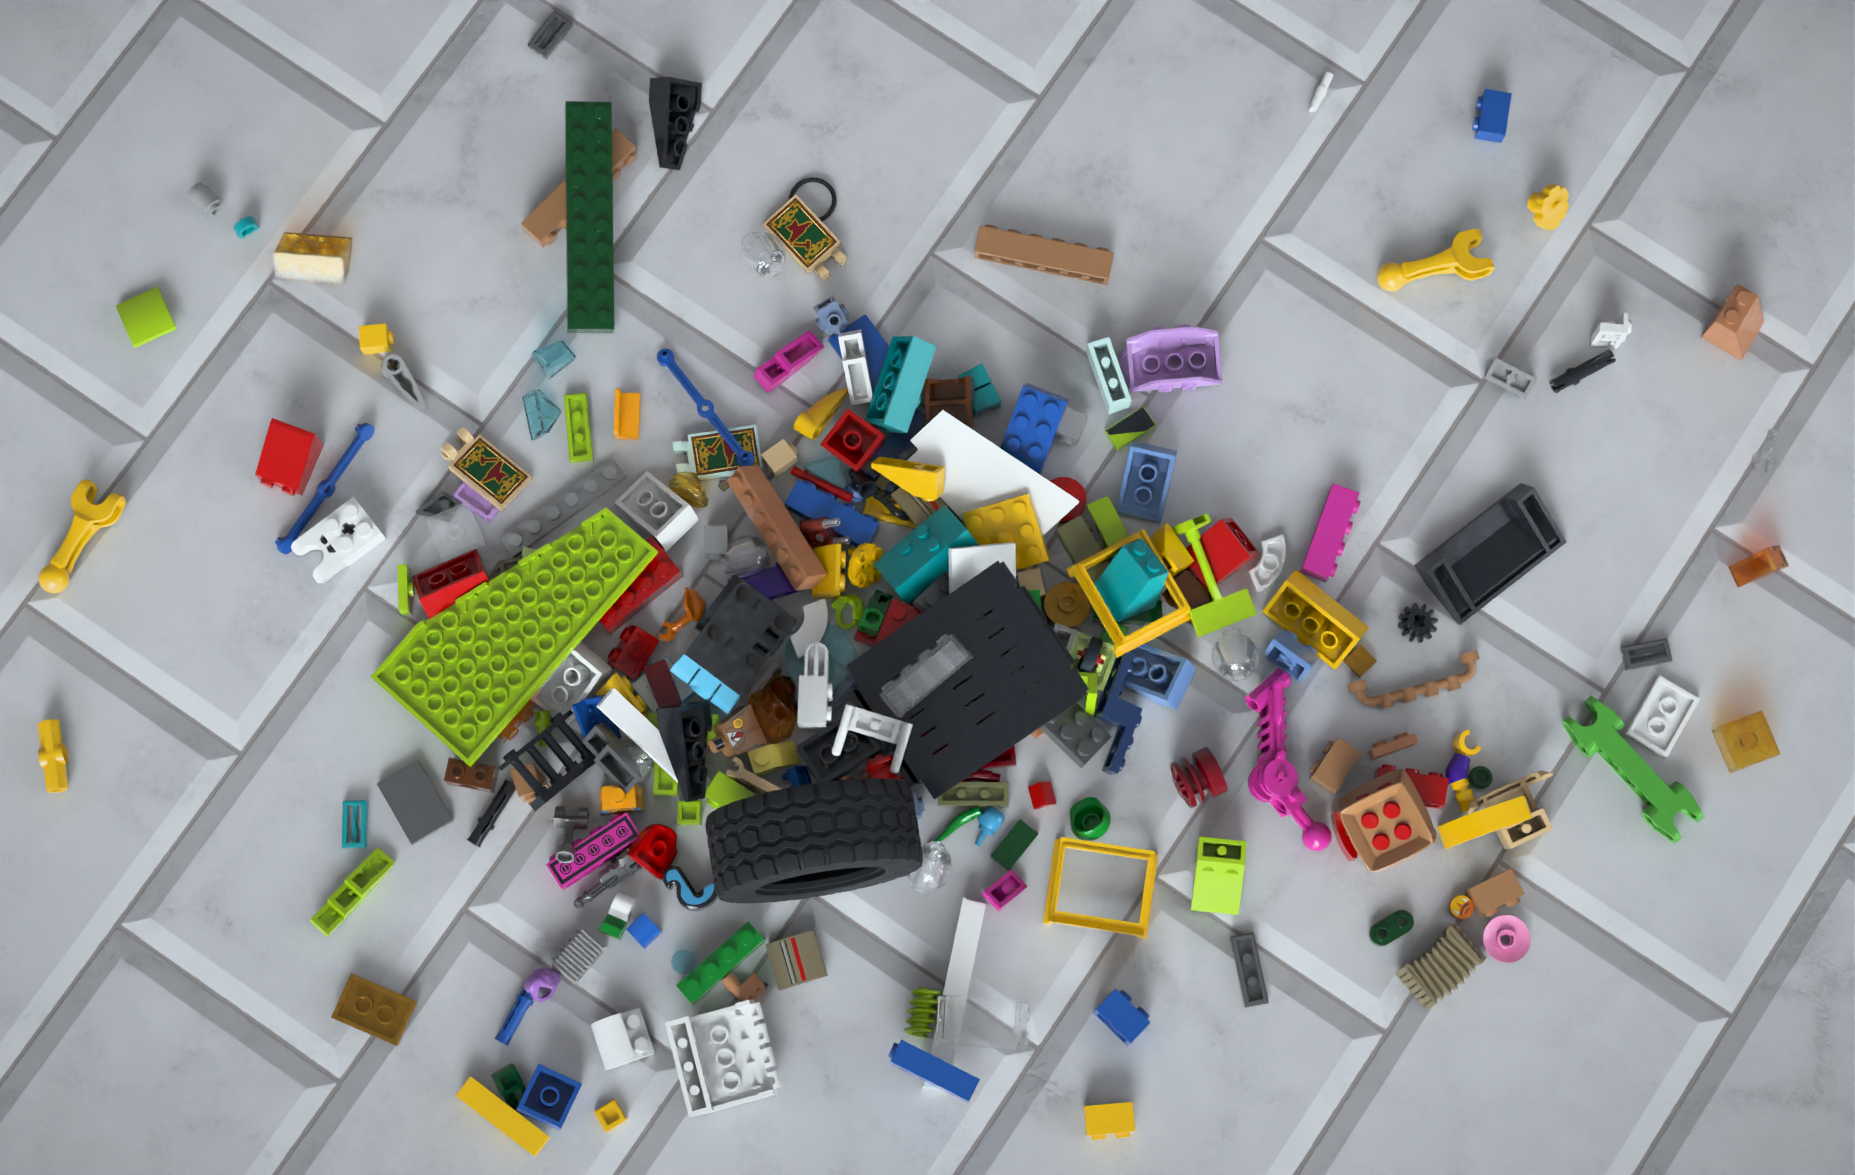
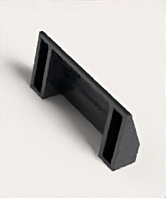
[1414,483,1566,625]

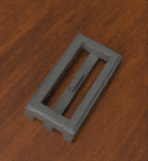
[528,10,573,60]
[1620,638,1673,671]

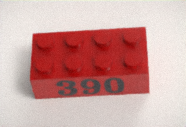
[599,536,683,635]

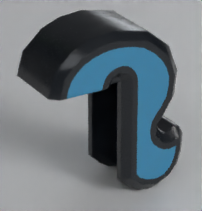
[662,866,718,912]

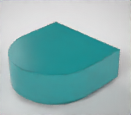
[233,216,259,239]

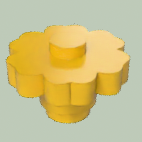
[1527,183,1569,230]

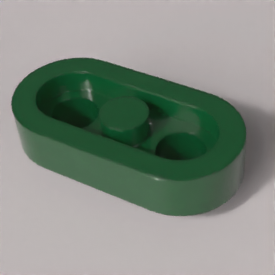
[1369,910,1414,946]

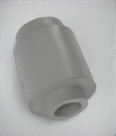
[188,182,222,216]

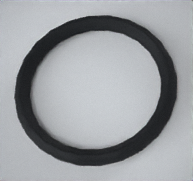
[789,177,837,221]

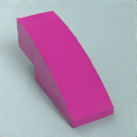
[753,330,825,393]

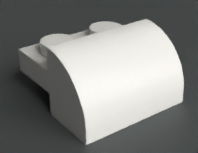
[591,1008,655,1070]

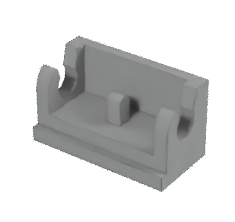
[1485,358,1537,399]

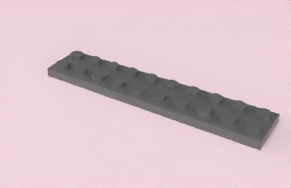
[912,574,1112,768]

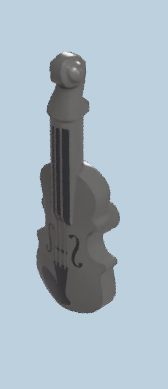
[574,848,642,909]

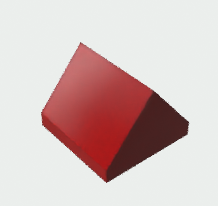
[1028,781,1057,810]

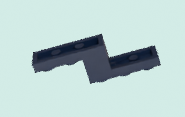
[1093,652,1142,775]

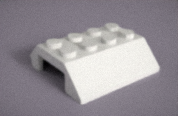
[665,1000,782,1117]

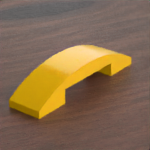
[1437,795,1533,849]

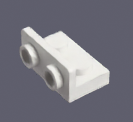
[1590,312,1632,349]

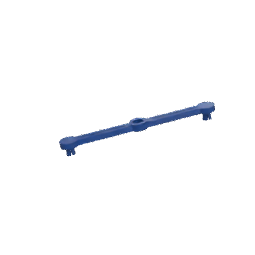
[657,349,754,467]
[275,423,374,554]

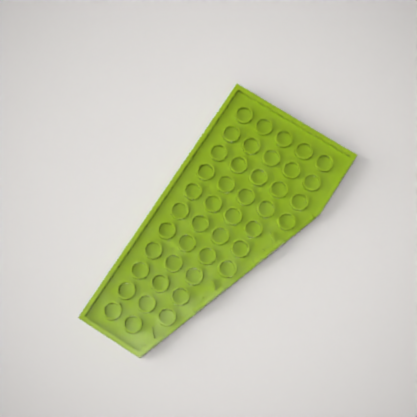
[370,507,659,767]

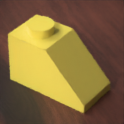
[747,741,800,777]

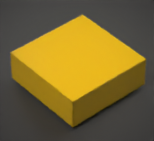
[594,1099,627,1133]

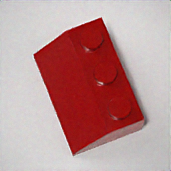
[412,549,490,619]

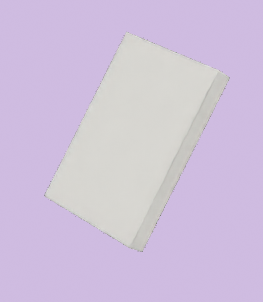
[948,542,1016,594]
[1624,675,1700,759]

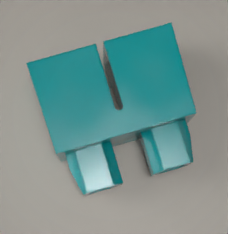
[958,363,1001,418]

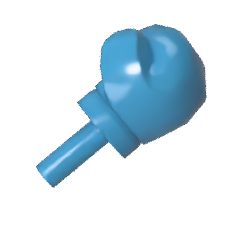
[975,807,1005,847]

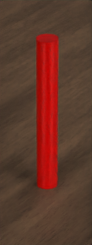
[790,466,853,503]

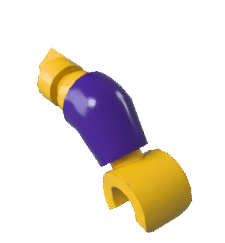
[1445,729,1482,813]

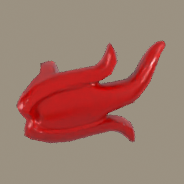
[866,754,904,781]

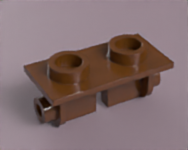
[770,675,798,725]

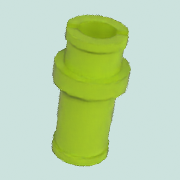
[534,710,552,747]

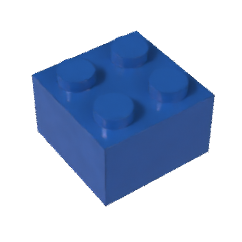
[1093,989,1151,1046]
[516,1064,582,1131]

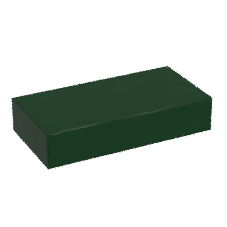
[990,819,1038,871]

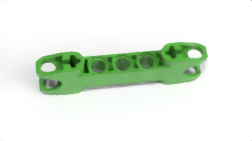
[1561,695,1705,844]

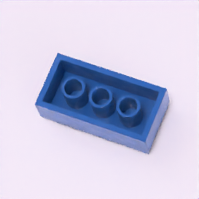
[1000,383,1070,475]

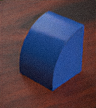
[626,913,662,949]

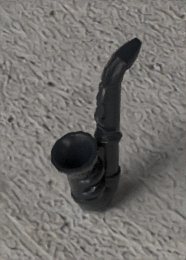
[848,467,909,521]

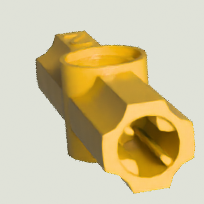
[37,719,69,793]

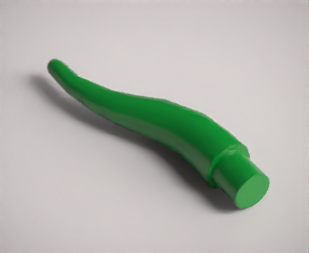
[926,806,982,847]

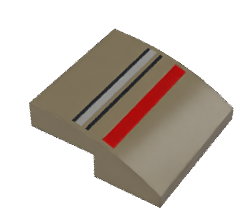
[891,487,951,527]
[766,930,828,990]

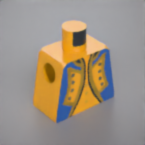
[599,785,645,816]

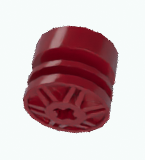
[1169,747,1228,808]

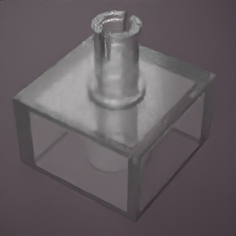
[424,501,487,562]

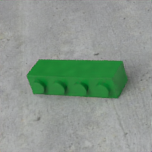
[676,921,765,1006]

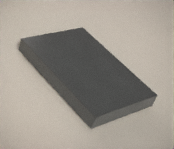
[377,760,454,845]

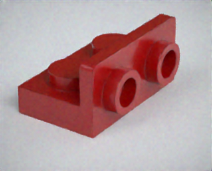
[607,625,660,680]

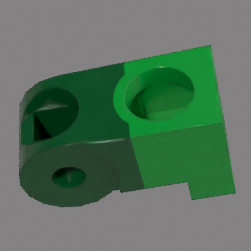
[858,589,893,638]

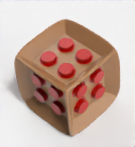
[1337,768,1437,873]

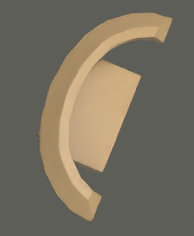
[1467,770,1553,850]

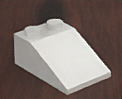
[614,471,699,551]
[531,642,614,725]

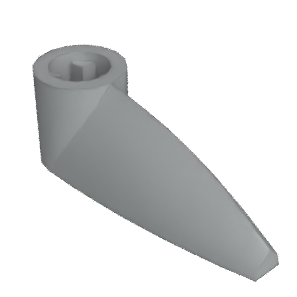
[380,354,427,413]

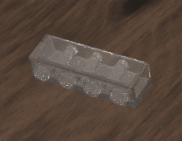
[879,634,973,718]

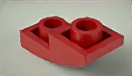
[1331,812,1358,861]

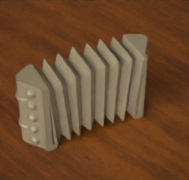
[1395,921,1487,1010]

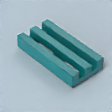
[342,800,368,849]

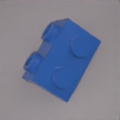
[572,694,622,739]

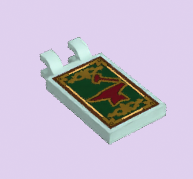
[672,425,763,481]

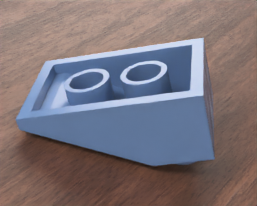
[1116,441,1177,523]
[1263,629,1320,683]
[1124,644,1197,710]

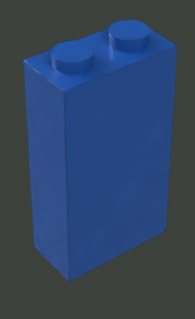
[888,1039,980,1103]

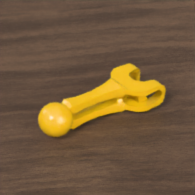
[1377,229,1495,291]
[39,479,126,593]

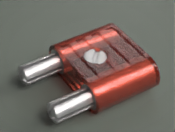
[799,517,850,552]

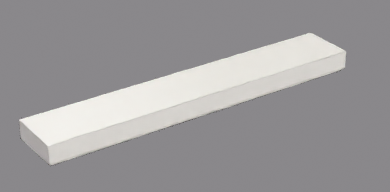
[597,688,712,800]

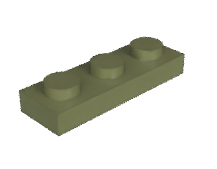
[938,782,1009,807]

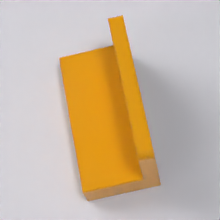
[614,388,641,440]

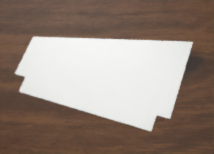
[907,410,1079,535]

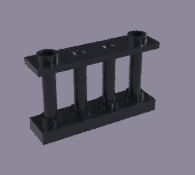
[498,709,596,812]

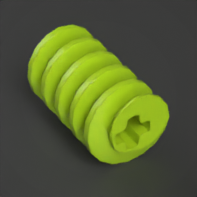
[904,987,942,1039]

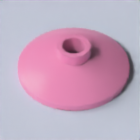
[1483,915,1531,963]

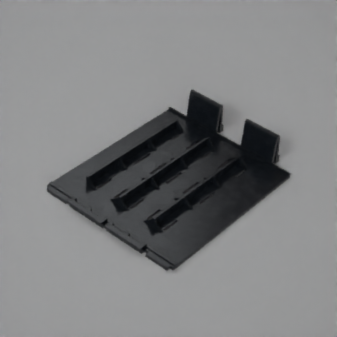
[846,561,1090,800]

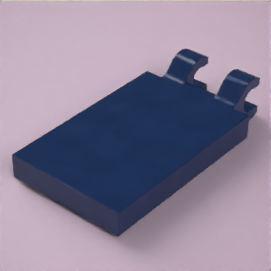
[867,409,926,496]

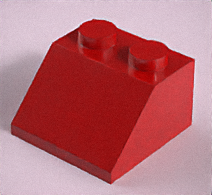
[820,408,885,472]

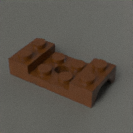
[925,376,975,430]

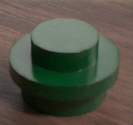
[1468,766,1492,790]

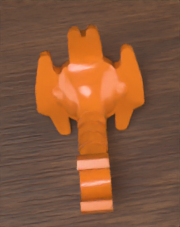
[658,587,706,642]

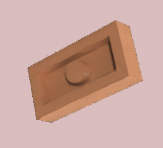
[1368,732,1418,761]

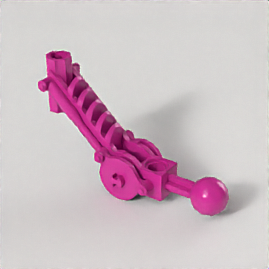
[1245,668,1332,851]

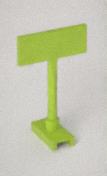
[1171,513,1257,637]

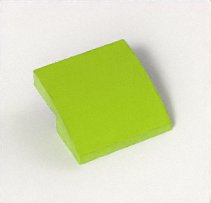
[116,286,177,348]

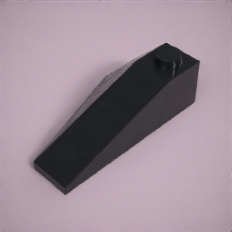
[649,77,702,170]
[656,700,712,802]

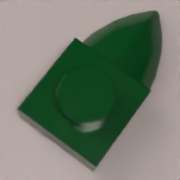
[491,1063,526,1110]

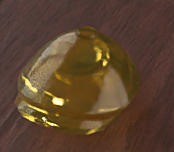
[668,471,709,508]

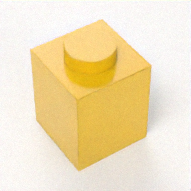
[358,323,394,354]

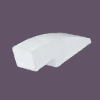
[838,329,873,405]

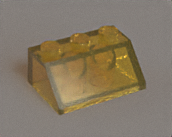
[274,232,352,284]

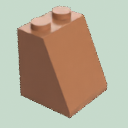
[1702,284,1764,360]

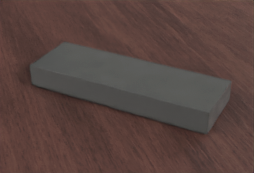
[1230,932,1269,1008]

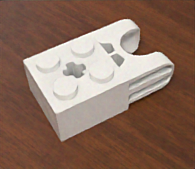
[291,497,386,583]
[797,642,833,731]

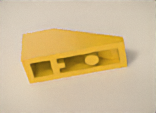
[871,457,945,501]

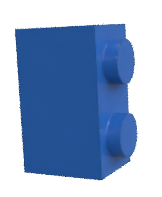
[1472,89,1512,143]

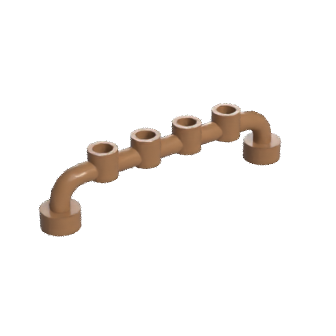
[1347,650,1480,709]

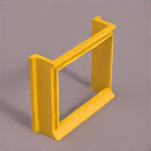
[1066,529,1191,658]
[1043,837,1158,939]

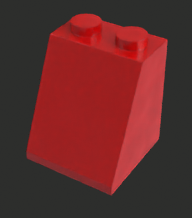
[255,418,324,496]
[1186,518,1260,590]

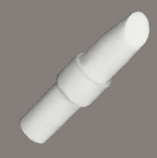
[1309,72,1334,112]

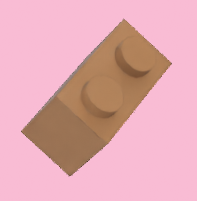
[1310,738,1362,795]
[1465,868,1525,918]

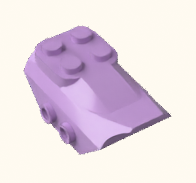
[1117,324,1223,392]

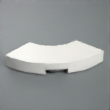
[1248,534,1286,593]
[790,598,828,659]

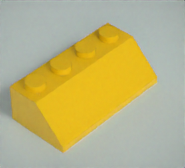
[1262,570,1369,670]

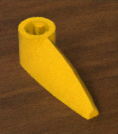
[793,388,849,441]

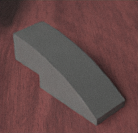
[582,722,642,794]

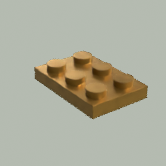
[331,973,418,1046]

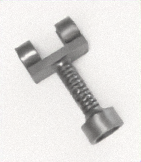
[554,806,589,863]

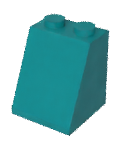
[1094,539,1169,622]

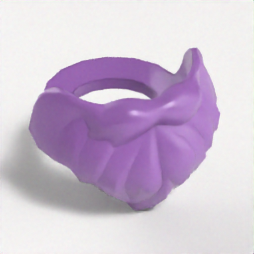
[524,967,562,1002]

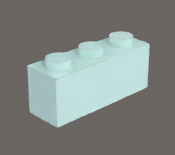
[1086,337,1132,414]

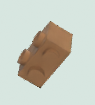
[510,763,549,804]

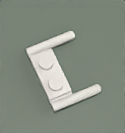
[832,704,913,774]

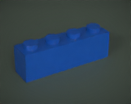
[784,480,879,547]

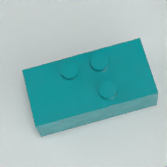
[864,336,937,433]
[873,504,979,604]

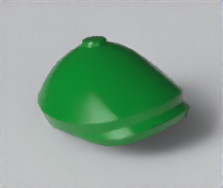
[1070,797,1111,841]

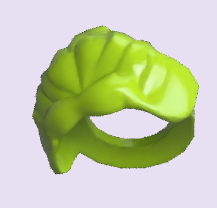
[831,594,865,629]

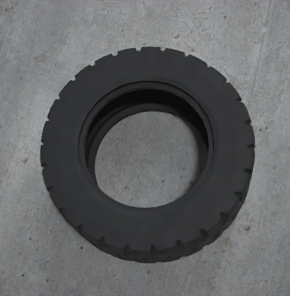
[705,778,923,903]

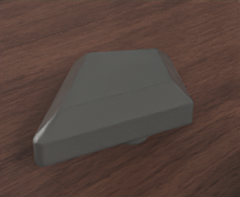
[416,491,462,523]

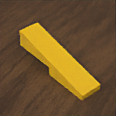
[455,1076,550,1157]

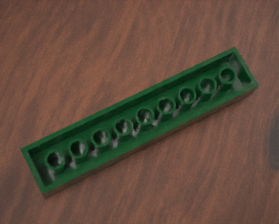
[565,101,614,333]

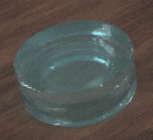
[671,950,696,974]

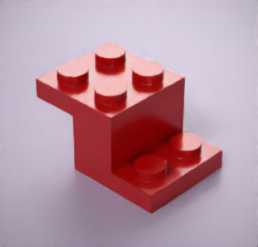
[854,596,921,647]

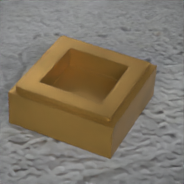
[1343,645,1377,678]

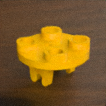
[846,543,883,588]

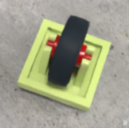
[1069,631,1116,692]

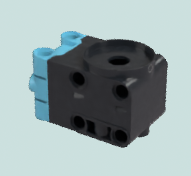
[670,574,798,714]

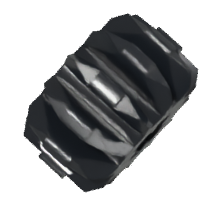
[1397,603,1438,643]

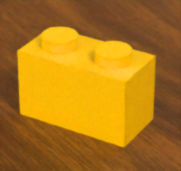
[1083,1102,1135,1140]

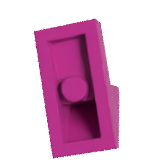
[982,869,1028,911]

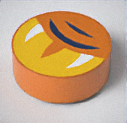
[1449,895,1474,920]

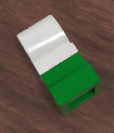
[599,892,637,940]

